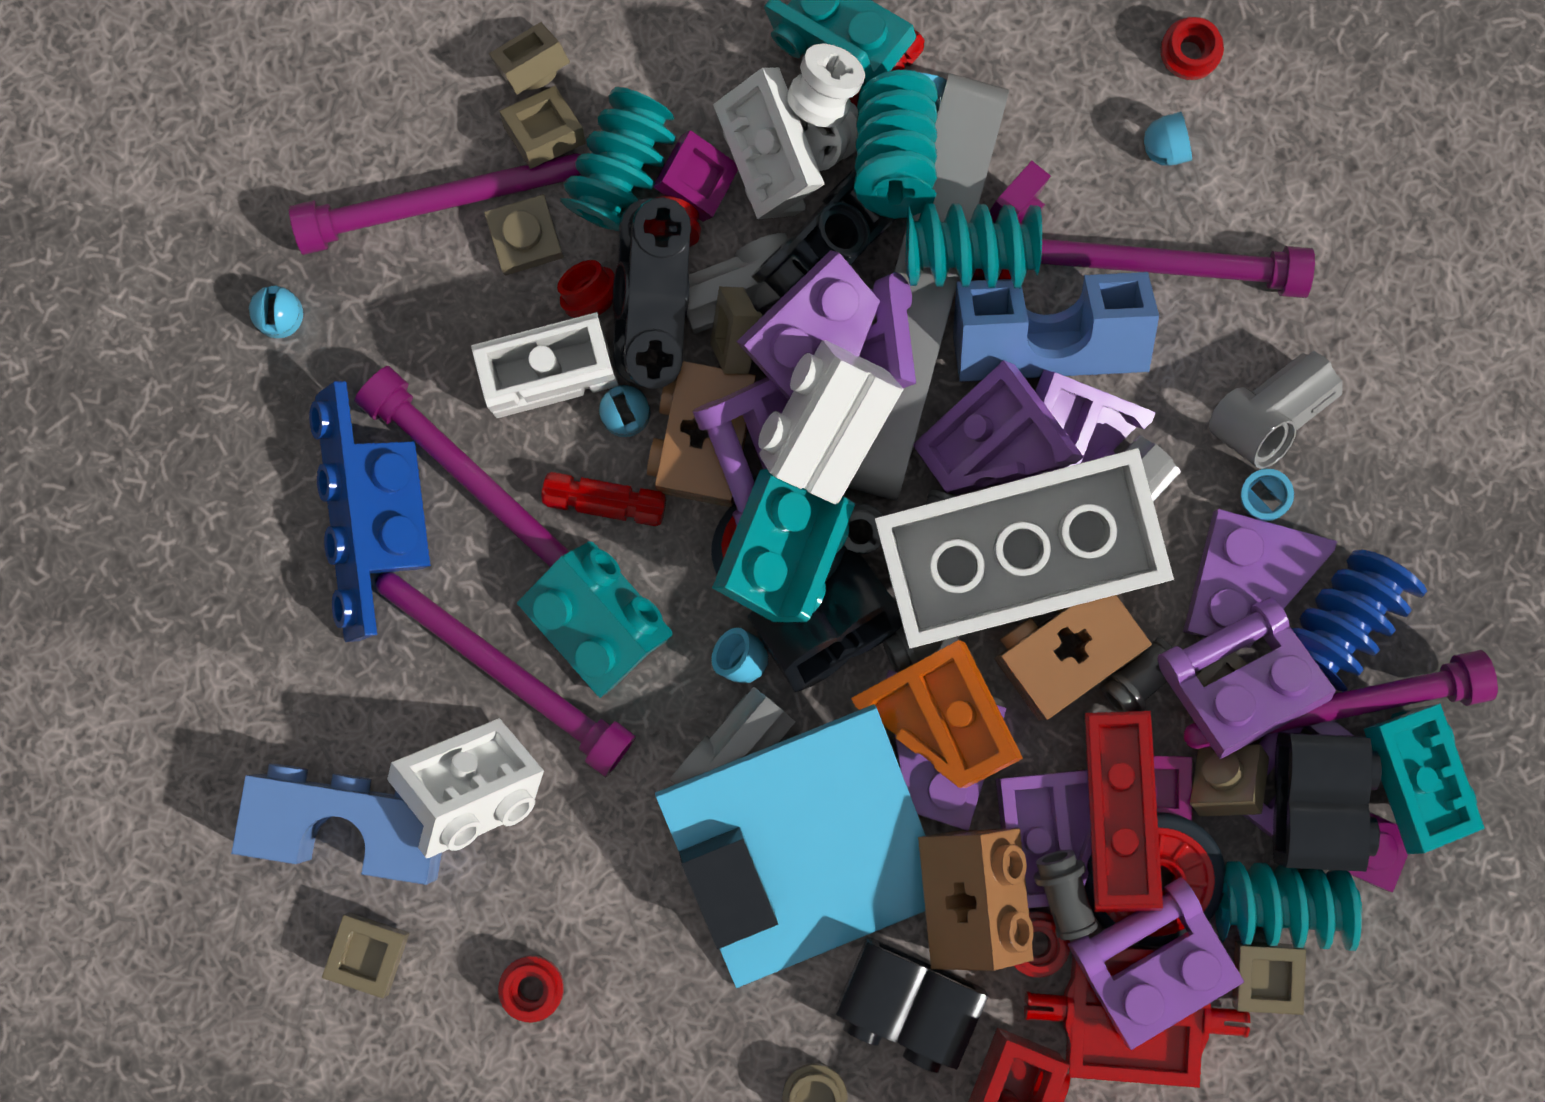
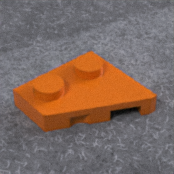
[851,640,1023,788]

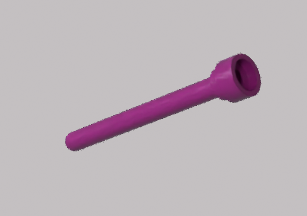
[289,153,581,255]
[1041,239,1315,298]
[354,366,570,567]
[376,572,636,778]
[1183,650,1498,749]

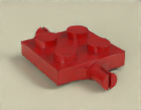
[1024,946,1250,1088]

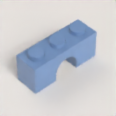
[953,272,1159,381]
[231,764,442,885]

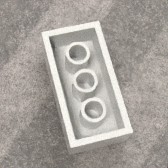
[875,448,1174,649]

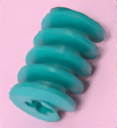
[854,70,938,219]
[560,87,677,231]
[905,203,1042,289]
[1215,861,1362,951]

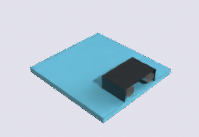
[655,704,926,988]

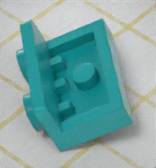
[517,541,673,698]

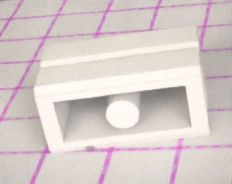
[471,312,619,418]
[758,340,903,505]

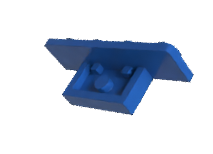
[309,381,431,642]

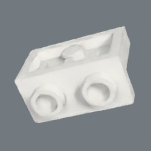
[713,67,825,219]
[387,718,544,858]

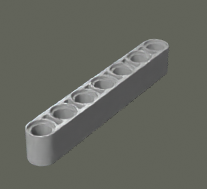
[848,73,1009,501]

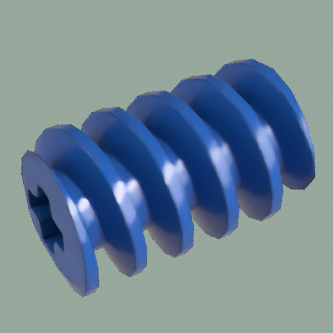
[1291,549,1427,692]

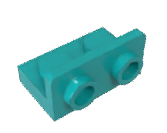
[764,0,917,89]
[712,469,855,622]
[1364,703,1485,854]

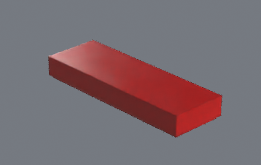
[1085,711,1163,912]

